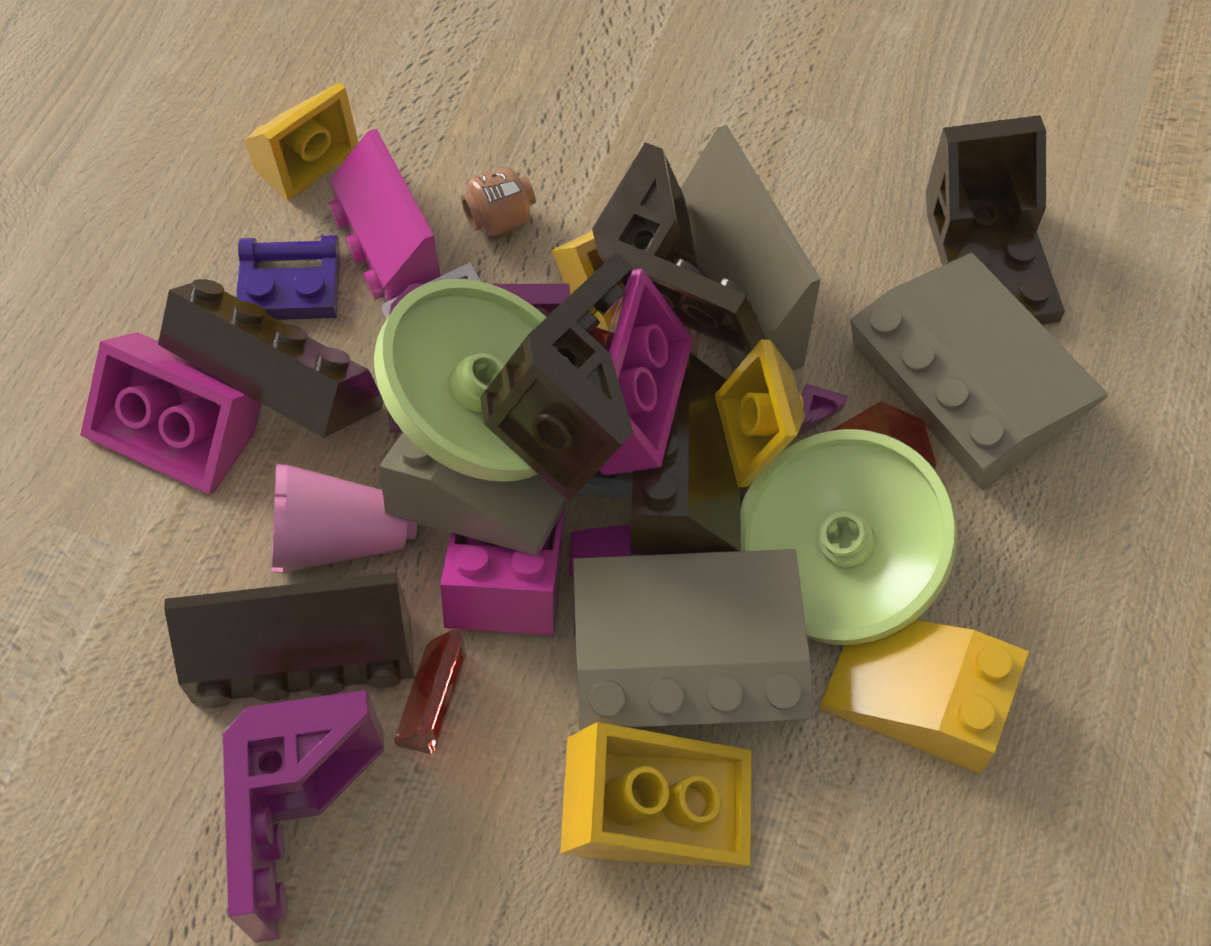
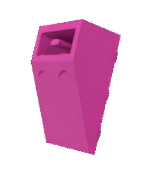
[440,504,567,636]

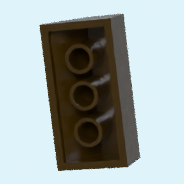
[158,279,384,438]
[630,353,741,555]
[164,573,415,708]

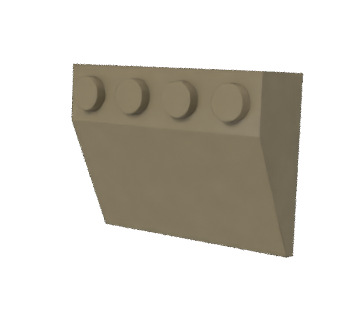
[681,125,821,370]
[850,253,1108,490]
[379,432,568,556]
[573,549,814,730]

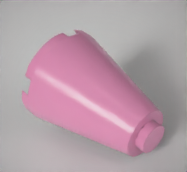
[271,464,417,573]

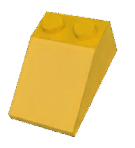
[819,620,1029,774]
[560,722,752,868]

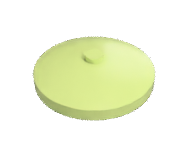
[374,279,570,482]
[740,429,957,645]

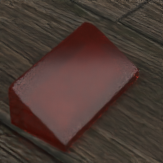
[394,629,467,755]

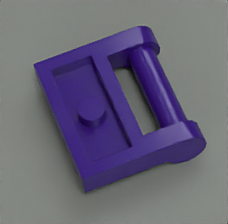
[236,235,340,320]

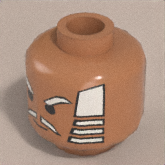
[461,167,536,237]

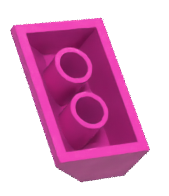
[328,128,441,303]
[599,269,693,475]
[80,332,262,494]

